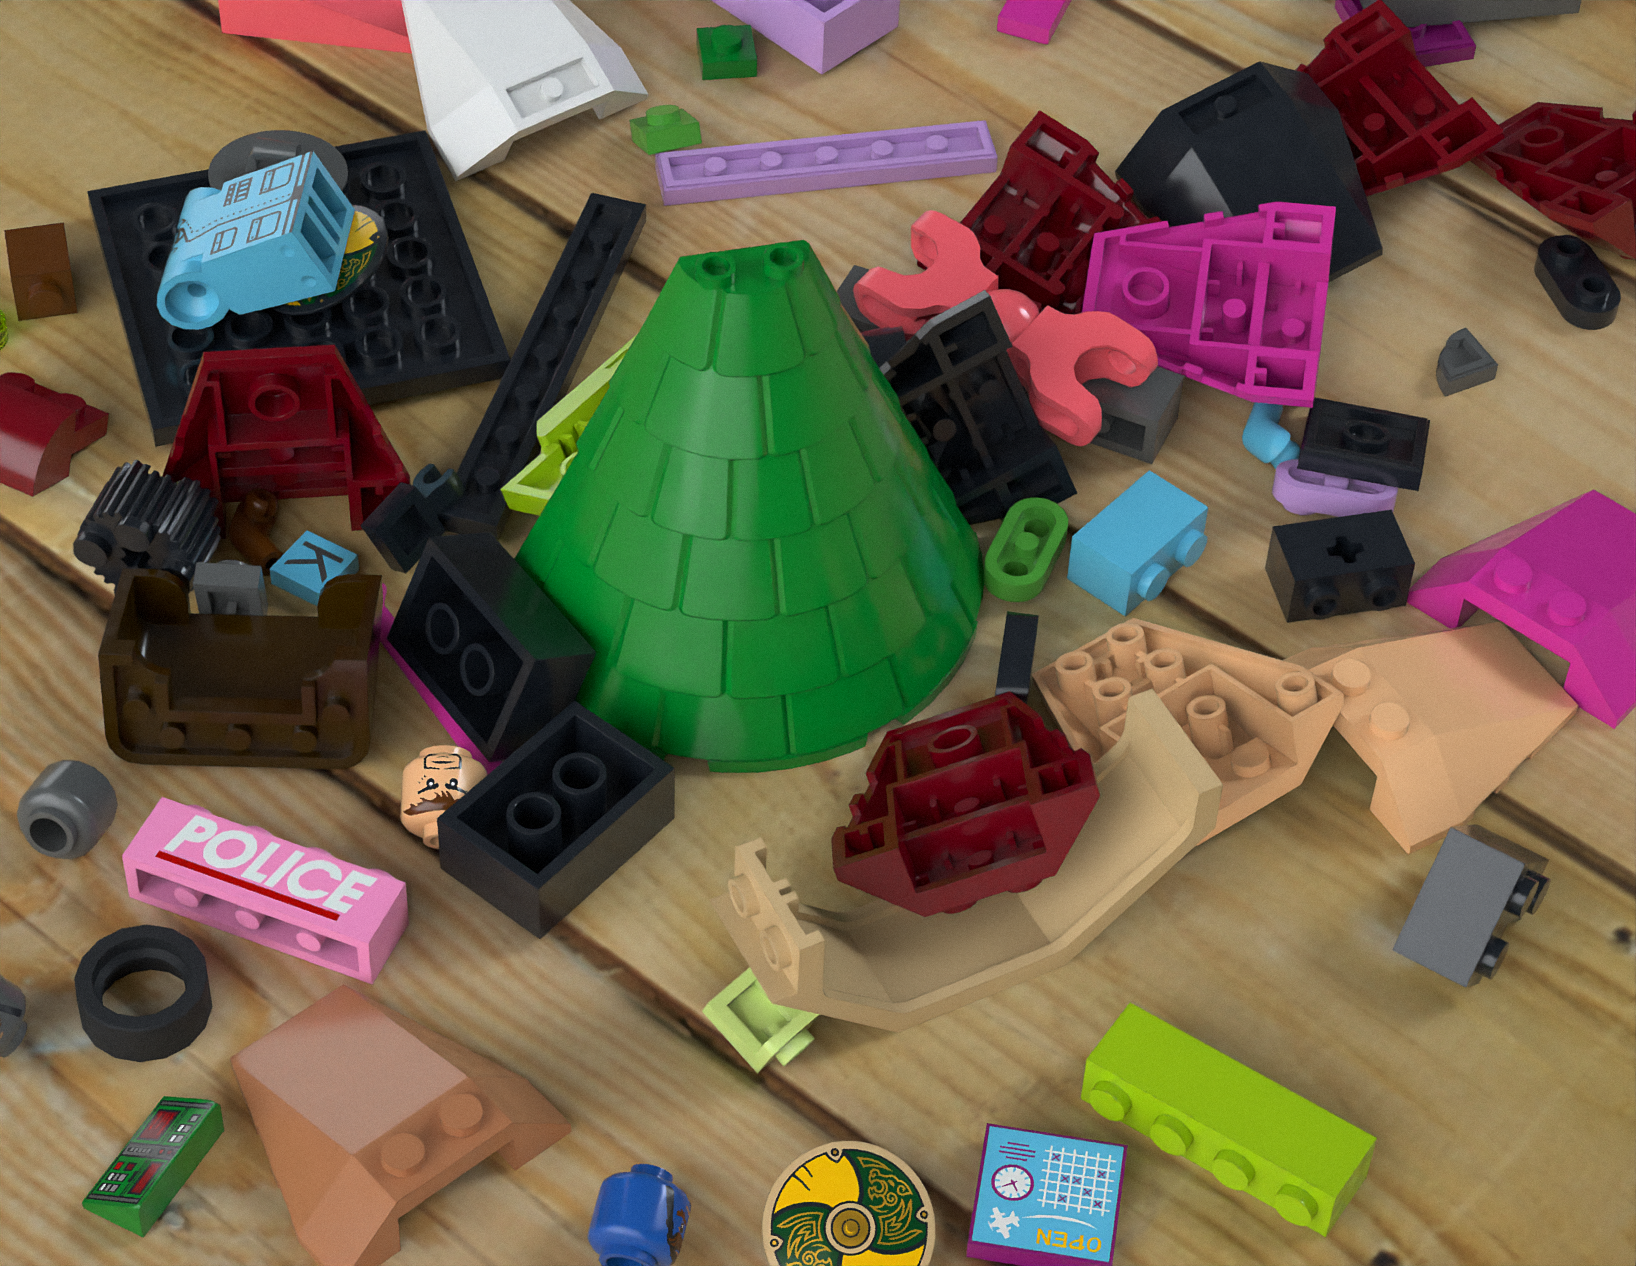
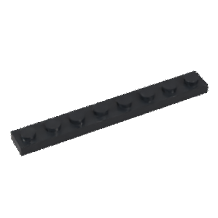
[438,193,646,541]

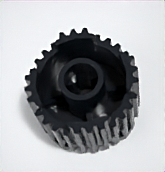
[73,460,221,594]

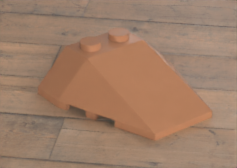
[230,984,571,1266]

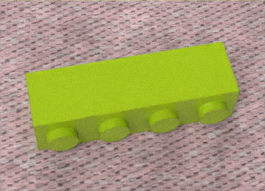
[1080,1002,1377,1237]

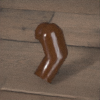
[228,488,283,576]

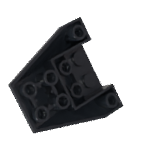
[1115,61,1383,282]

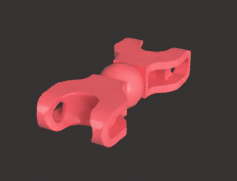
[853,210,1158,446]

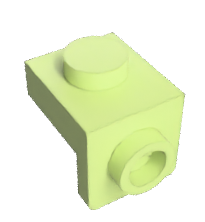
[702,967,820,1073]

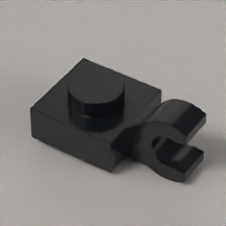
[360,463,466,574]

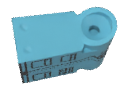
[157,151,355,330]

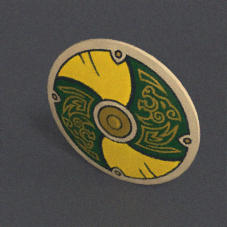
[762,1141,935,1266]

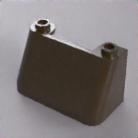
[98,568,383,769]

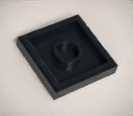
[1297,397,1430,491]

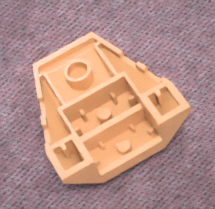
[1282,621,1579,855]

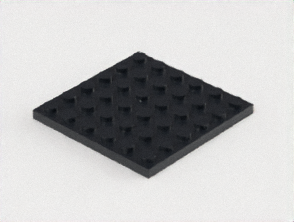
[87,130,511,447]

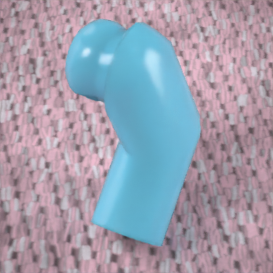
[1242,402,1301,469]

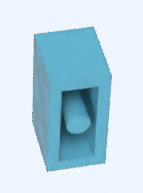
[1067,470,1208,617]

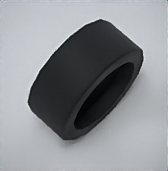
[74,924,213,1062]

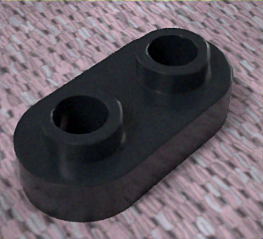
[1534,235,1621,330]

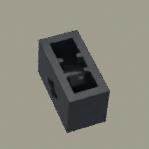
[1265,509,1415,623]

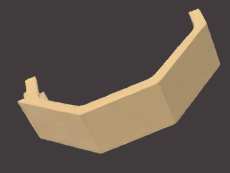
[709,688,1223,1033]

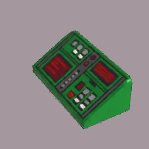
[82,1096,225,1238]

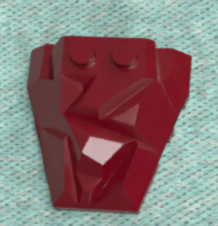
[916,110,1162,315]

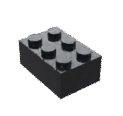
[386,532,596,762]
[437,700,675,939]

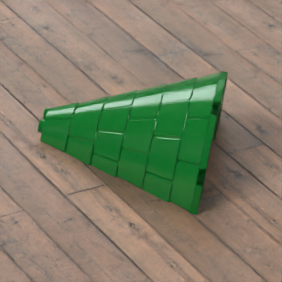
[514,240,984,773]

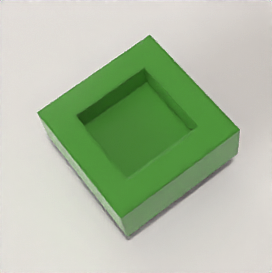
[629,105,702,155]

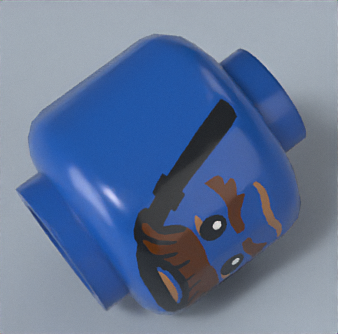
[587,1164,691,1266]

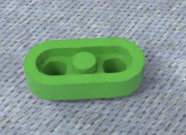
[983,498,1068,602]

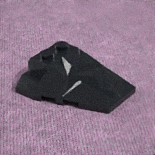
[880,290,1077,525]

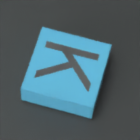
[270,530,359,606]

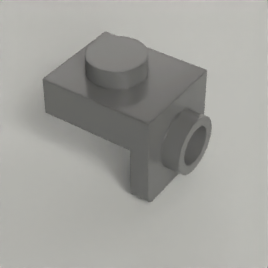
[193,560,268,616]

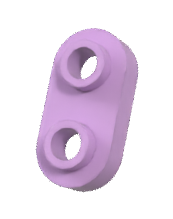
[1272,459,1398,517]

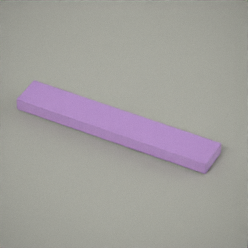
[655,120,998,206]

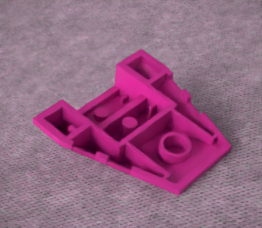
[1082,202,1336,408]
[1407,489,1636,729]

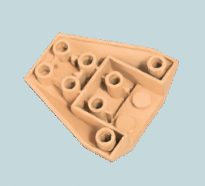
[1032,618,1344,846]

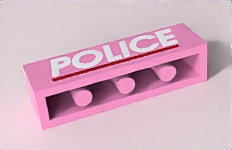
[122,797,409,984]

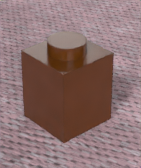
[4,222,78,321]

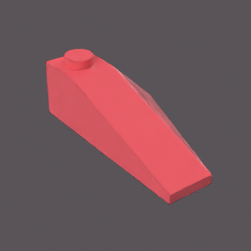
[218,0,412,54]

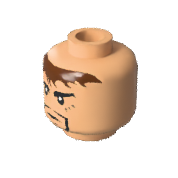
[400,745,488,849]

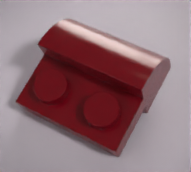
[0,372,109,497]

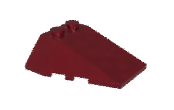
[1295,0,1505,197]
[1470,102,1636,260]
[162,345,411,539]
[831,691,1100,917]

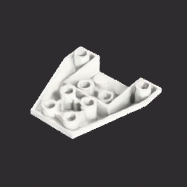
[401,0,649,181]

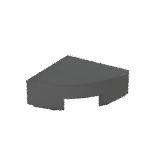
[1436,327,1498,397]

